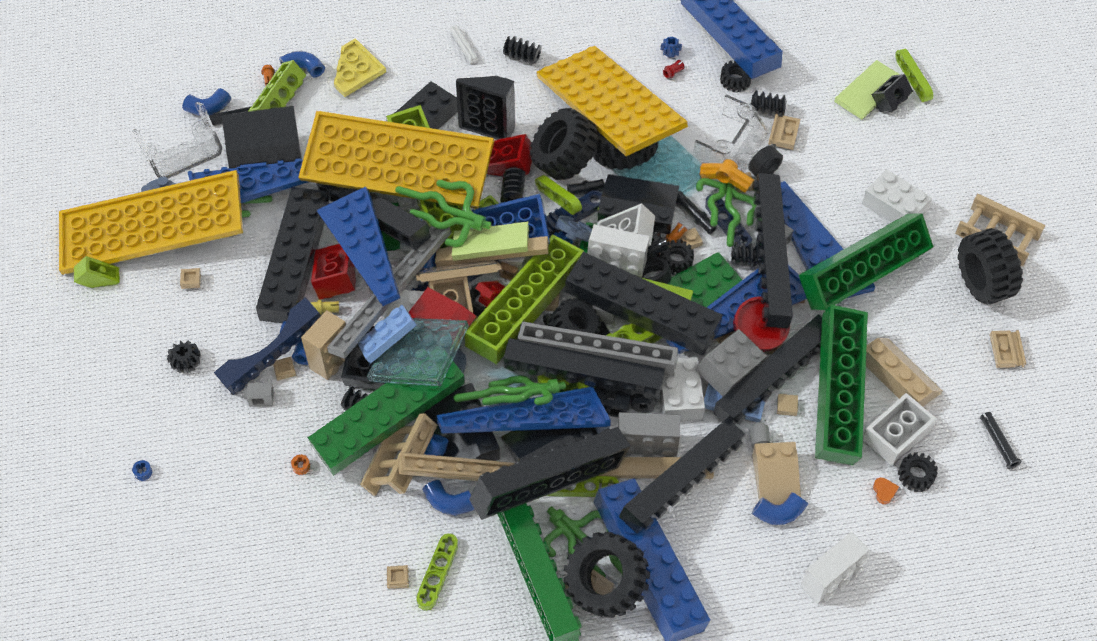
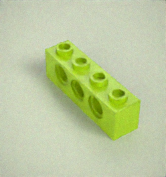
[248,60,306,112]

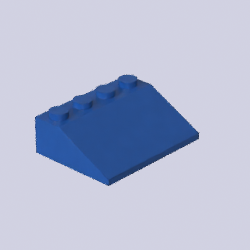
[471,194,550,244]

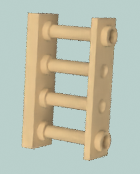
[955,193,1046,266]
[360,414,437,496]

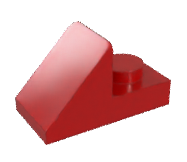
[475,281,505,307]

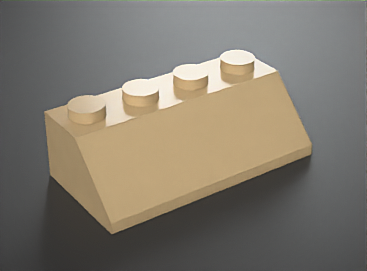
[866,338,943,407]

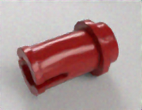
[663,60,685,79]

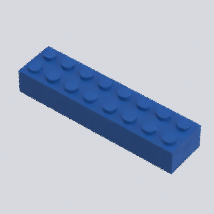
[681,0,783,79]
[593,478,711,641]

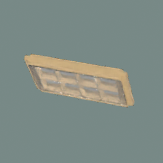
[416,260,501,282]

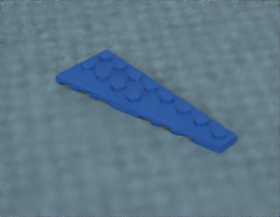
[187,158,308,203]
[781,181,875,298]
[317,187,401,306]
[666,265,807,354]
[437,387,611,433]

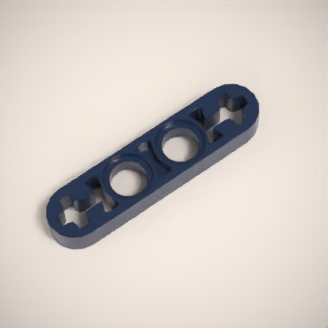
[705,194,752,248]

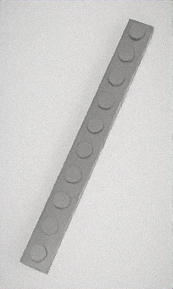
[327,226,451,359]

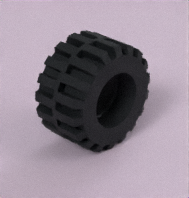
[548,298,601,334]

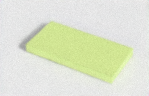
[834,60,900,120]
[452,222,529,261]

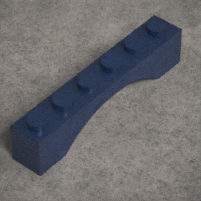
[213,297,321,395]

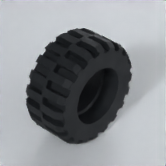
[530,108,598,180]
[592,131,658,170]
[957,228,1023,305]
[564,532,650,618]

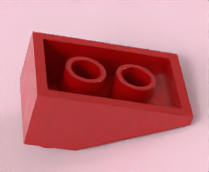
[487,134,532,176]
[311,244,356,300]
[409,287,476,352]

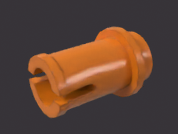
[261,65,275,86]
[666,222,688,243]

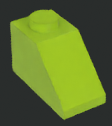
[74,256,120,288]

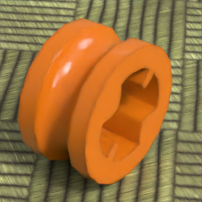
[291,454,310,475]

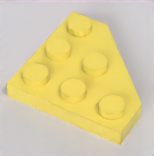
[334,38,386,97]

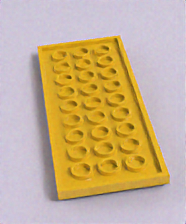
[536,46,688,156]
[298,111,494,209]
[59,170,243,275]

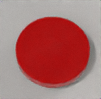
[733,297,790,352]

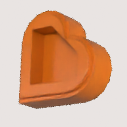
[873,477,899,504]

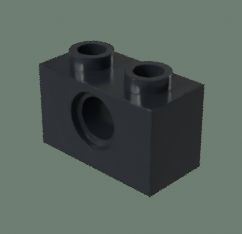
[871,74,913,112]
[594,386,632,418]

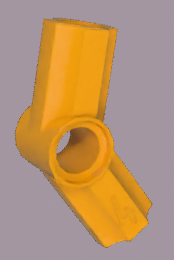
[700,159,754,193]

